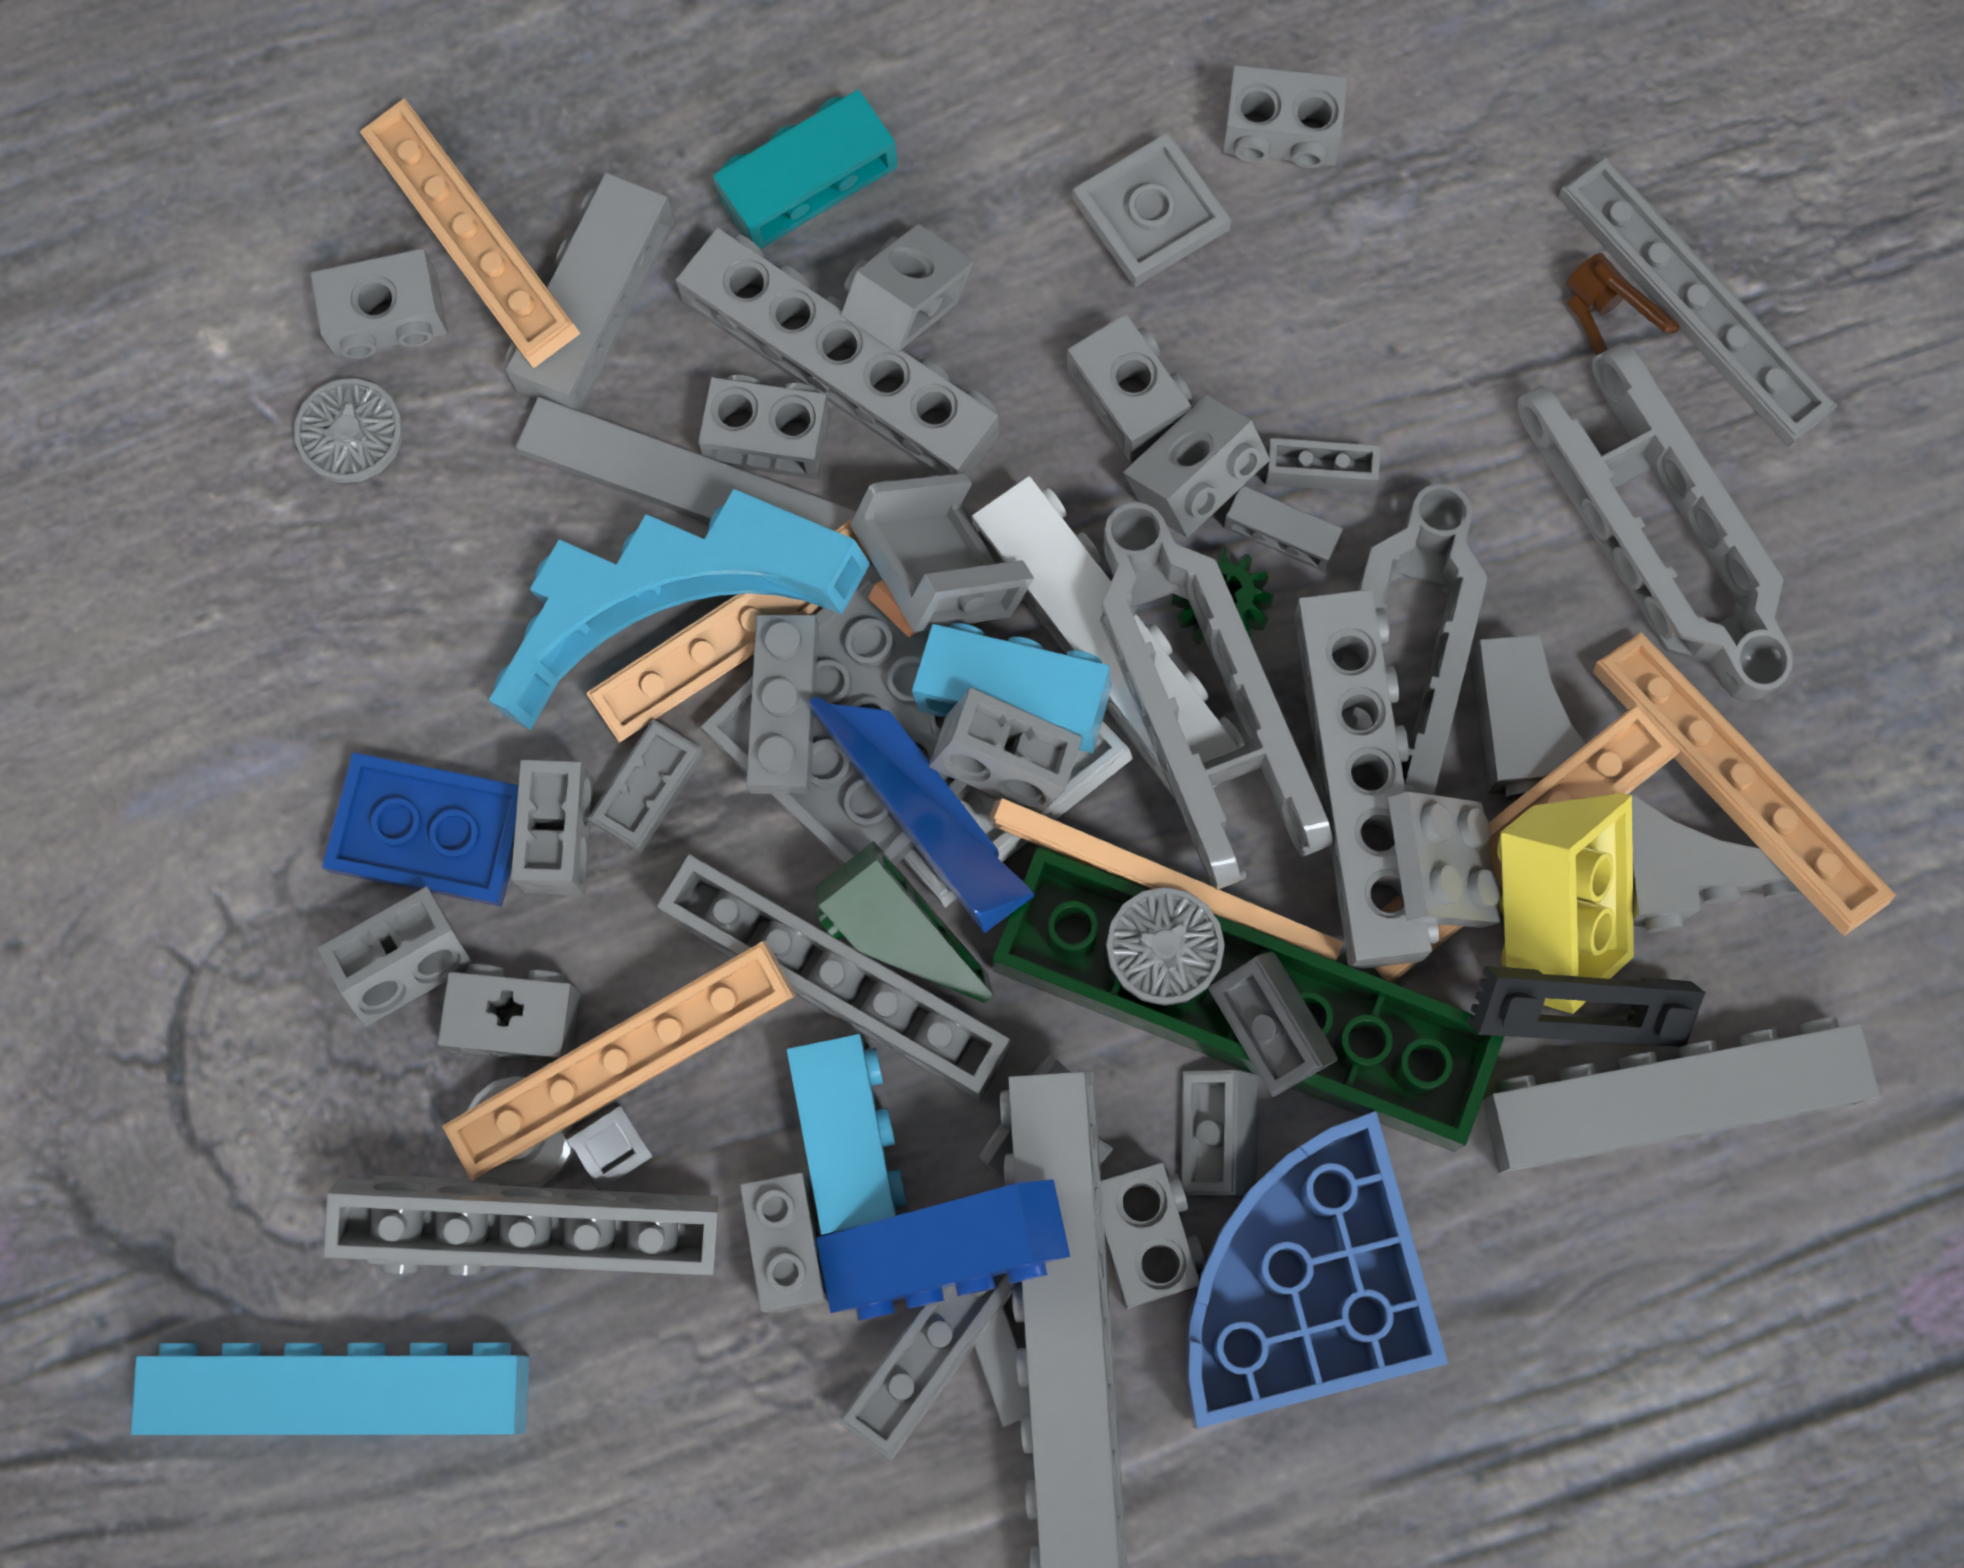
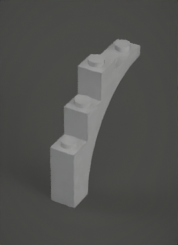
[1470,635,1803,933]

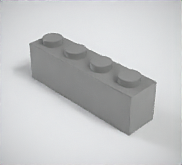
[505,172,675,412]

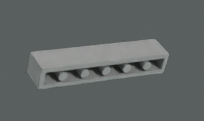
[1483,1017,1880,1174]

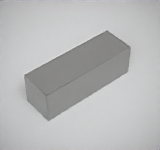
[1265,438,1381,493]
[1224,485,1343,572]
[974,1306,1030,1427]

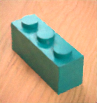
[713,89,898,249]

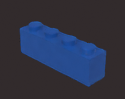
[816,1179,1071,1321]

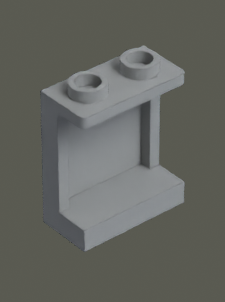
[850,473,1034,632]

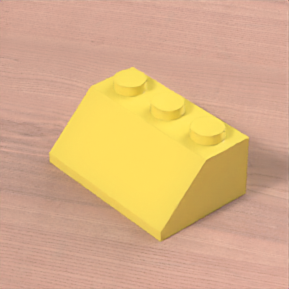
[1497,793,1634,1014]

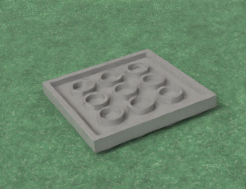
[701,564,974,866]

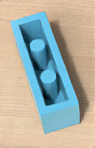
[912,623,1112,753]
[787,1034,907,1236]

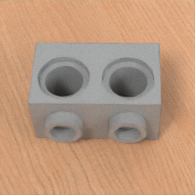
[1223,65,1348,168]
[698,374,831,480]
[929,687,1082,814]
[511,760,594,896]
[317,886,473,1027]
[1101,1162,1206,1309]
[740,1173,828,1314]

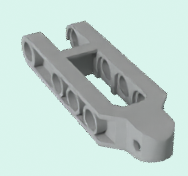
[1517,343,1793,701]
[1309,484,1488,851]
[1100,502,1333,890]

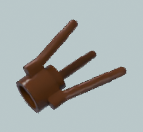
[1566,253,1679,356]

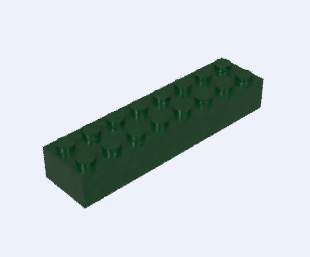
[992,846,1505,1152]

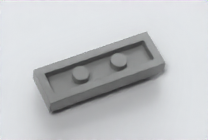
[746,615,819,794]

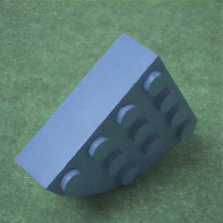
[1184,1111,1448,1429]

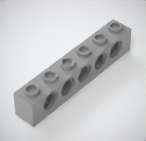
[676,227,1000,478]
[1293,589,1439,969]
[657,854,1010,1101]
[323,1178,718,1275]

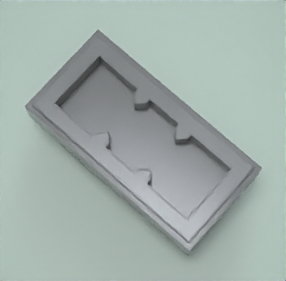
[587,719,705,853]

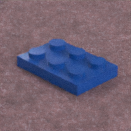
[322,752,519,907]

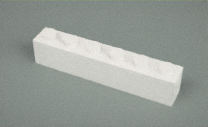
[972,476,1245,799]

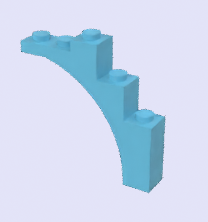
[488,489,870,731]

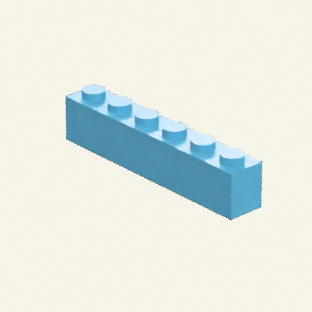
[131,1343,529,1435]

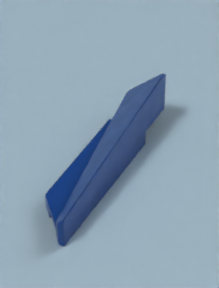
[808,697,1034,933]

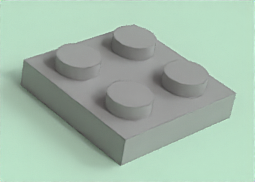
[1072,132,1231,288]
[1388,791,1502,928]

